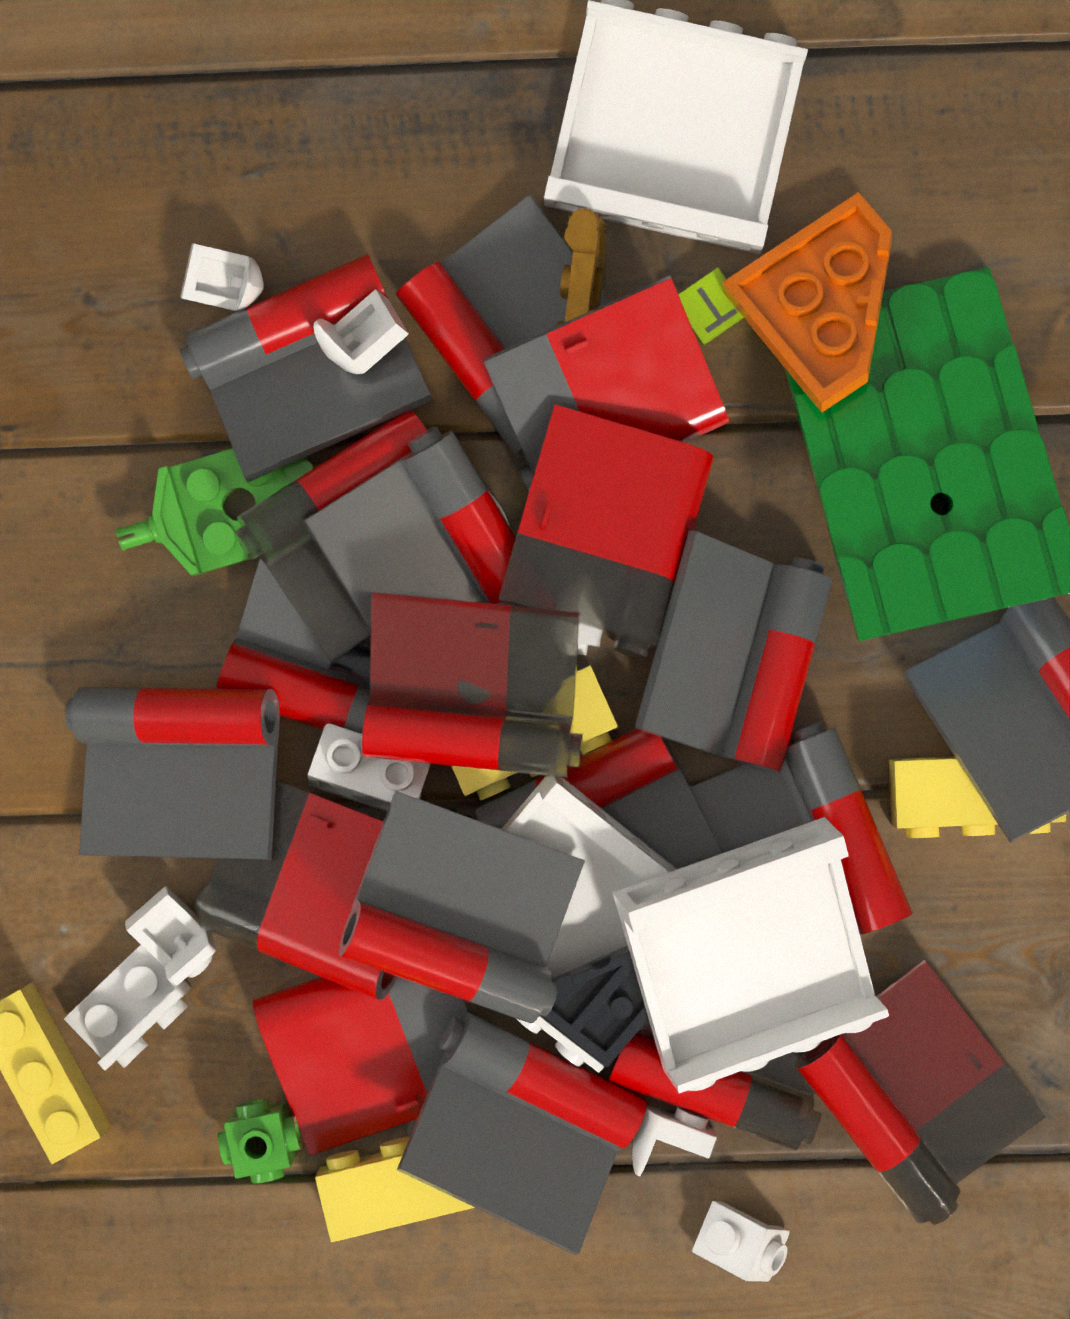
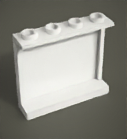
[544,0,808,255]
[502,769,677,1073]
[613,817,889,1093]

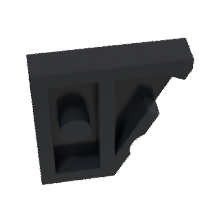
[541,945,648,1067]

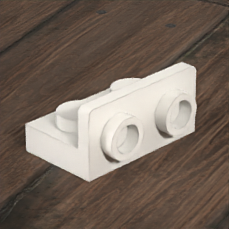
[308,724,431,812]
[64,945,192,1071]

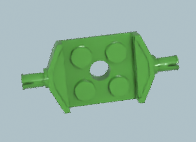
[116,448,319,576]

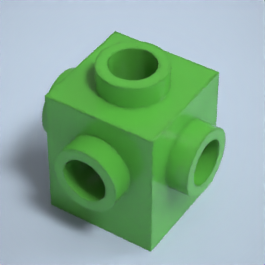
[218,1098,302,1184]

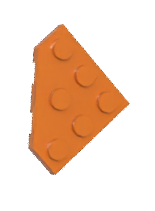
[722,192,892,413]

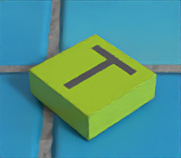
[678,268,744,346]

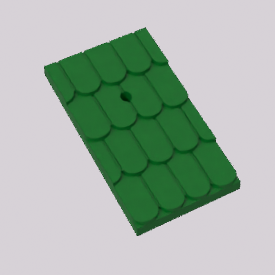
[784,267,1070,641]

